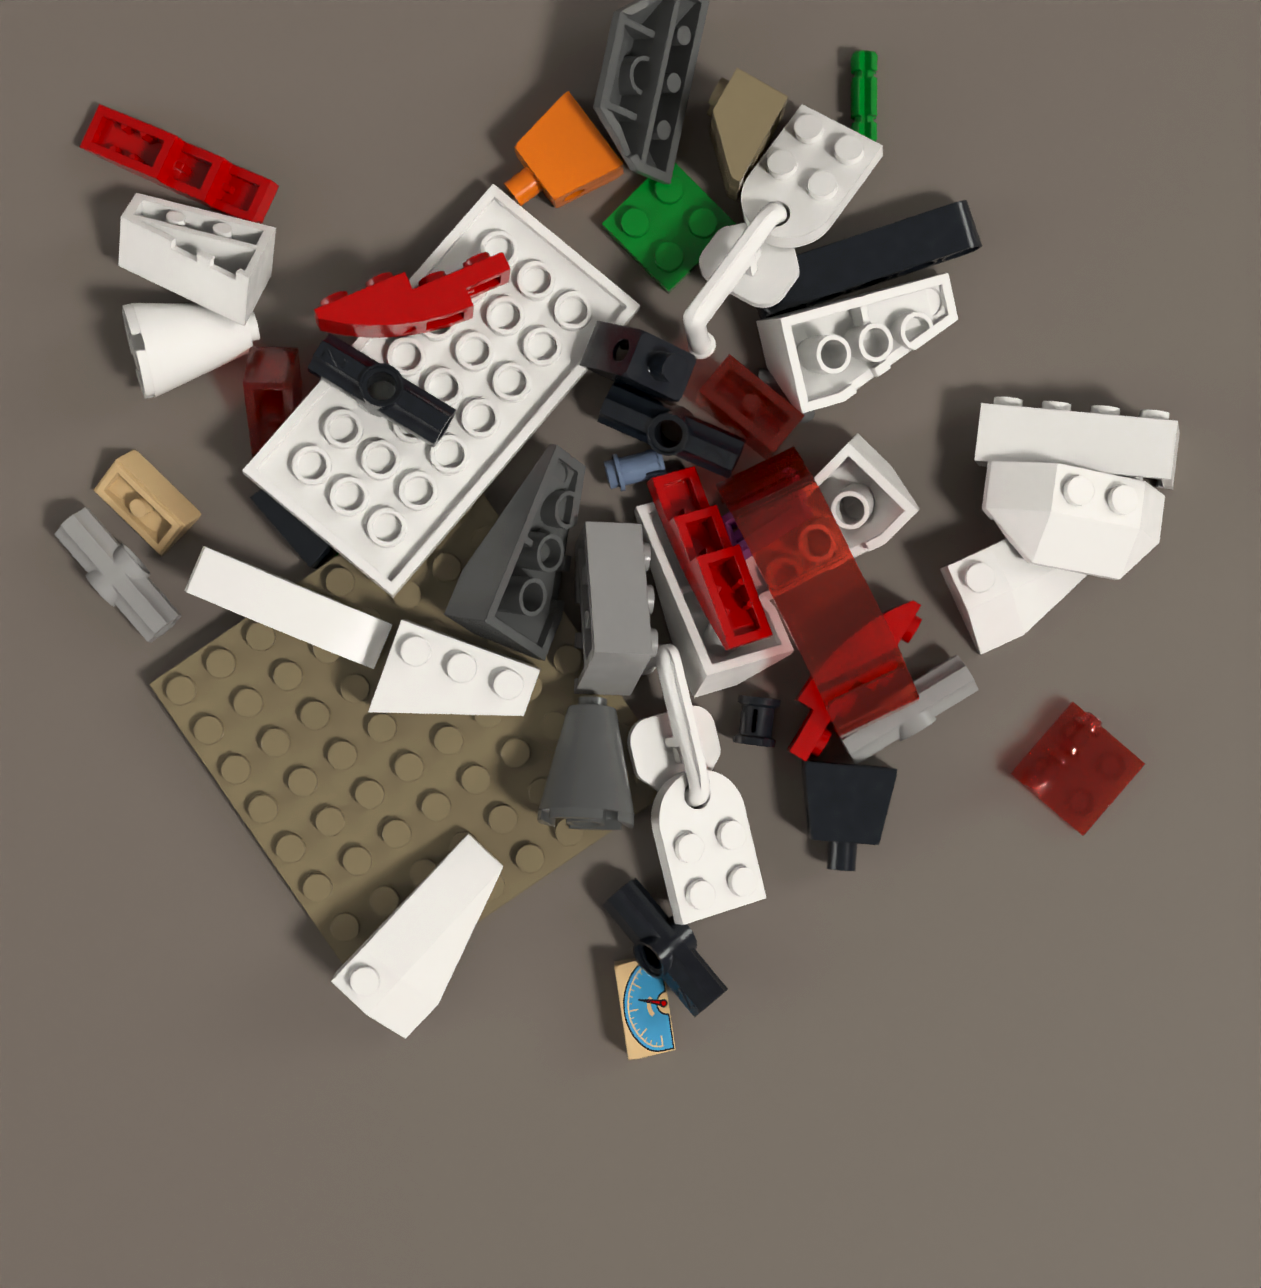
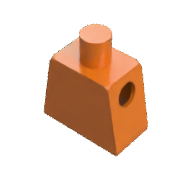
[503,91,624,208]

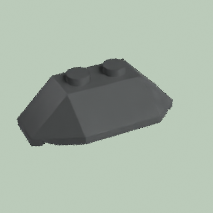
[593,0,710,184]

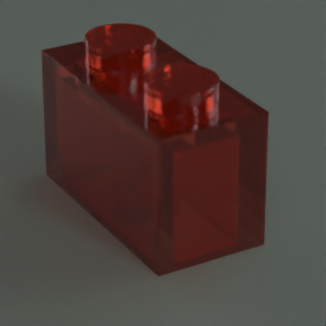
[695,354,805,462]

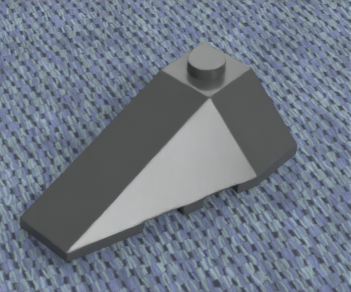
[444,444,586,661]

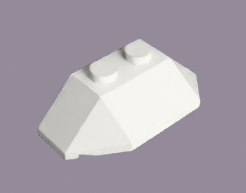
[982,461,1165,580]

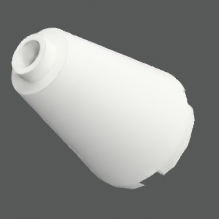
[122,303,260,399]

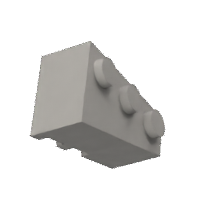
[574,521,658,696]

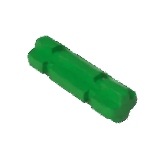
[851,50,878,142]

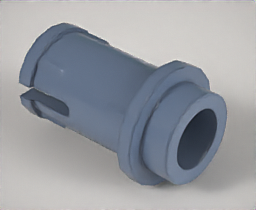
[604,449,666,492]

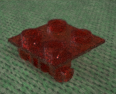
[1010,701,1145,836]

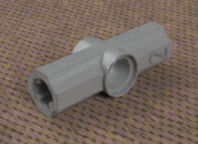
[54,507,182,643]
[834,655,979,764]

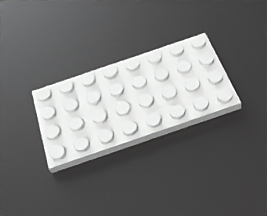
[242,184,641,598]

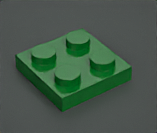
[602,163,736,294]

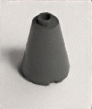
[537,696,635,830]

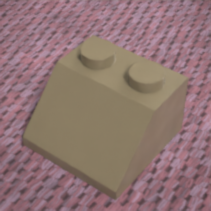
[707,68,788,201]

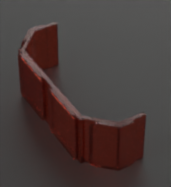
[715,446,920,739]

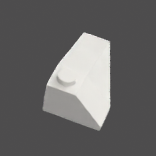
[745,433,920,600]
[940,538,1087,655]
[331,833,503,1039]

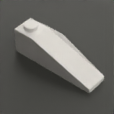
[756,273,958,414]
[634,502,794,698]

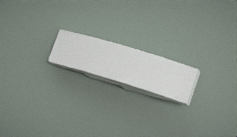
[184,546,392,669]

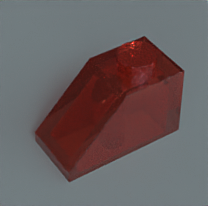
[243,346,302,457]

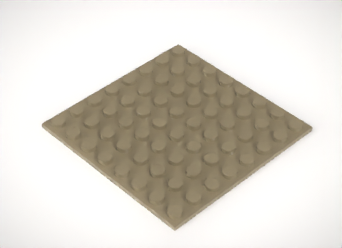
[149,493,658,964]

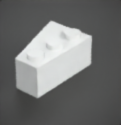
[118,193,276,326]
[368,619,541,716]

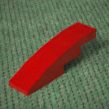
[80,104,279,224]
[647,466,773,651]

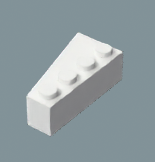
[974,397,1180,490]

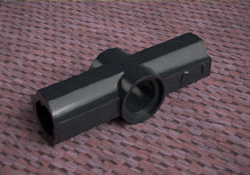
[307,333,456,447]
[597,382,747,479]
[602,878,728,1017]

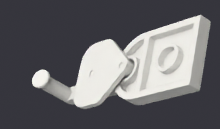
[683,104,883,359]
[627,644,766,925]

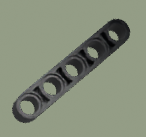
[756,200,982,320]

